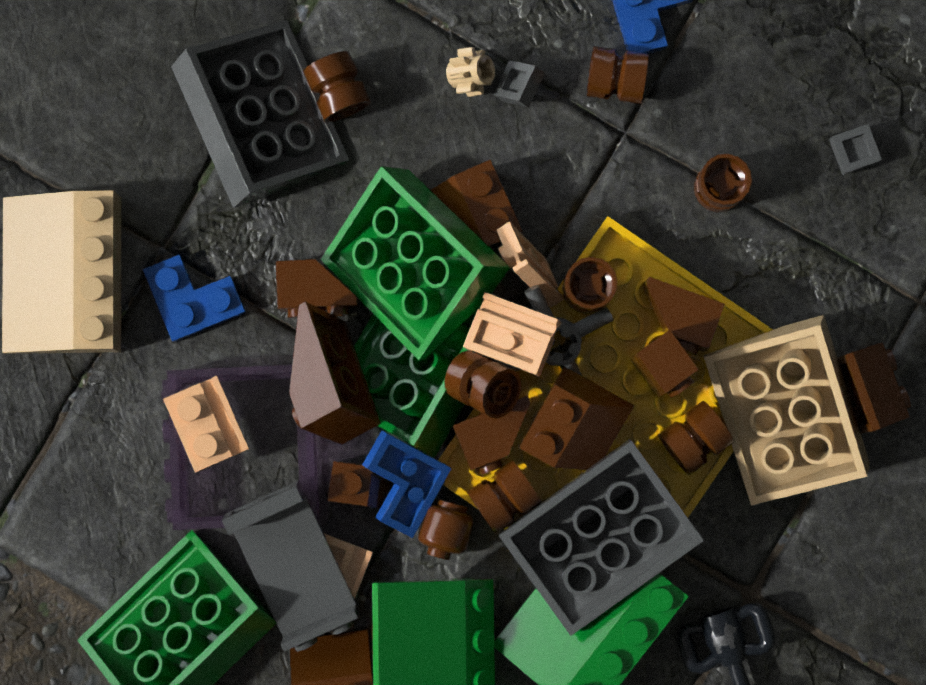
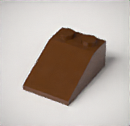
[289,301,381,445]

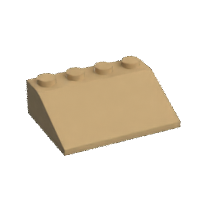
[2,190,121,354]
[704,315,870,506]

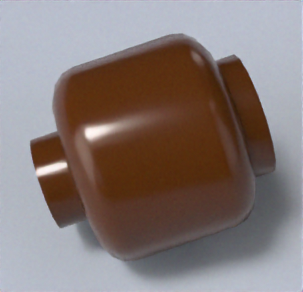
[418,499,474,560]

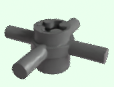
[500,285,613,376]

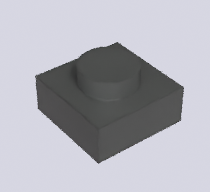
[493,60,545,108]
[829,124,882,175]

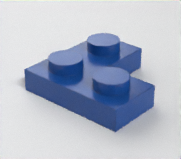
[612,0,693,54]
[143,255,246,343]
[362,430,452,538]

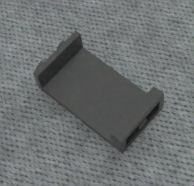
[222,480,359,652]

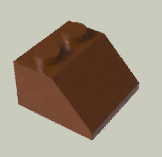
[430,160,523,250]
[837,342,911,433]
[519,366,634,470]
[290,629,373,685]

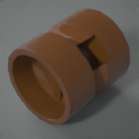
[586,46,648,104]
[303,51,371,123]
[694,154,752,213]
[562,257,618,314]
[445,350,521,419]
[658,401,735,476]
[467,460,542,534]

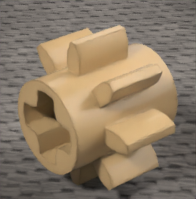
[446,47,495,97]

